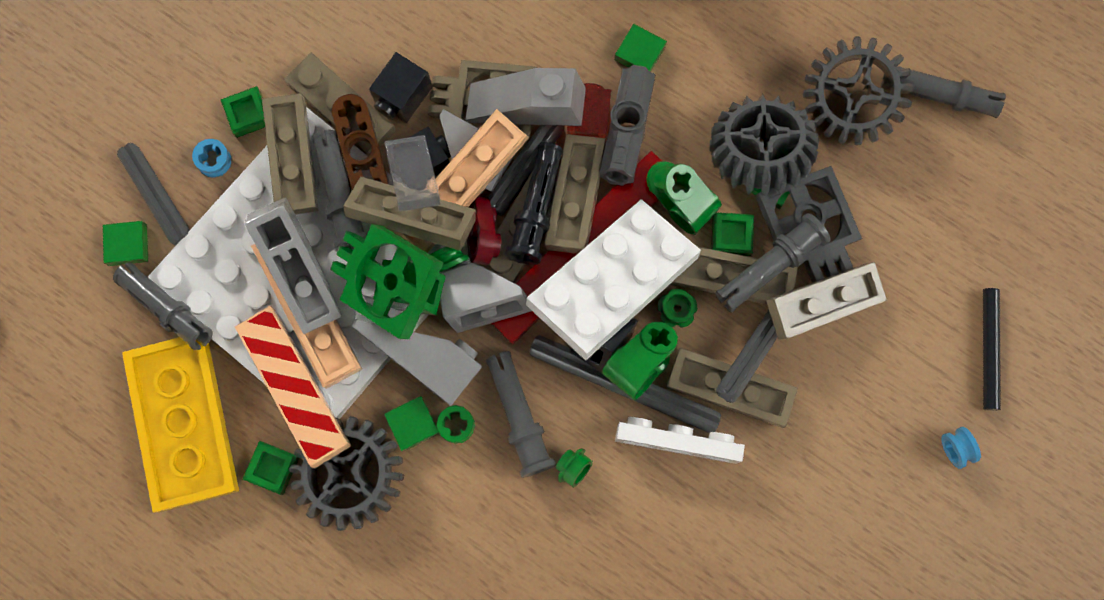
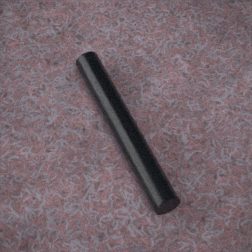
[983,288,1001,411]

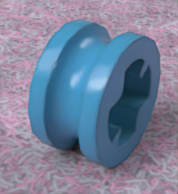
[192,139,232,178]
[941,426,981,469]

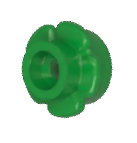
[658,289,698,328]
[556,448,593,488]

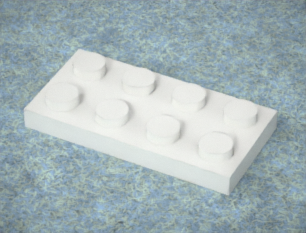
[526,199,701,360]

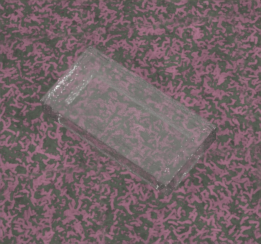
[384,135,440,212]

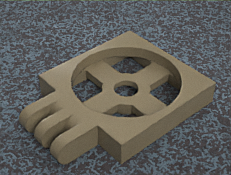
[428,60,538,145]

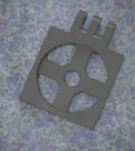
[755,166,862,283]

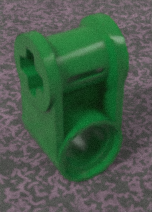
[647,161,722,235]
[602,322,678,400]

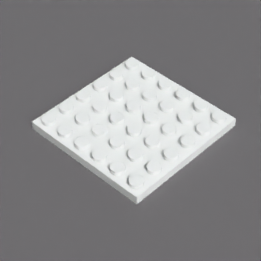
[148,107,472,419]

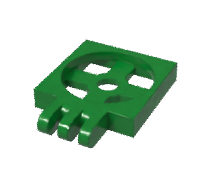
[330,224,443,339]

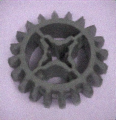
[803,36,914,145]
[709,93,819,196]
[290,416,404,530]

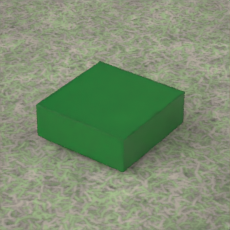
[614,23,667,72]
[220,86,265,138]
[711,212,754,256]
[103,221,148,266]
[384,396,440,452]
[242,441,299,495]

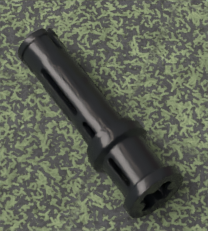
[505,142,563,265]

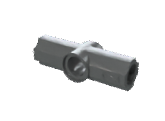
[599,65,656,186]

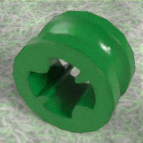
[430,246,470,272]
[437,405,475,444]

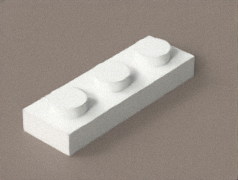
[615,417,745,464]

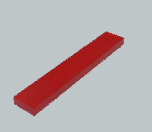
[490,151,662,345]

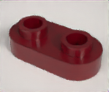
[466,197,501,265]

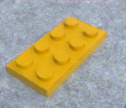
[122,337,239,513]

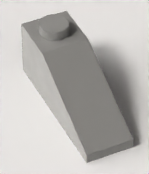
[466,68,586,126]
[244,197,342,334]
[351,320,482,405]

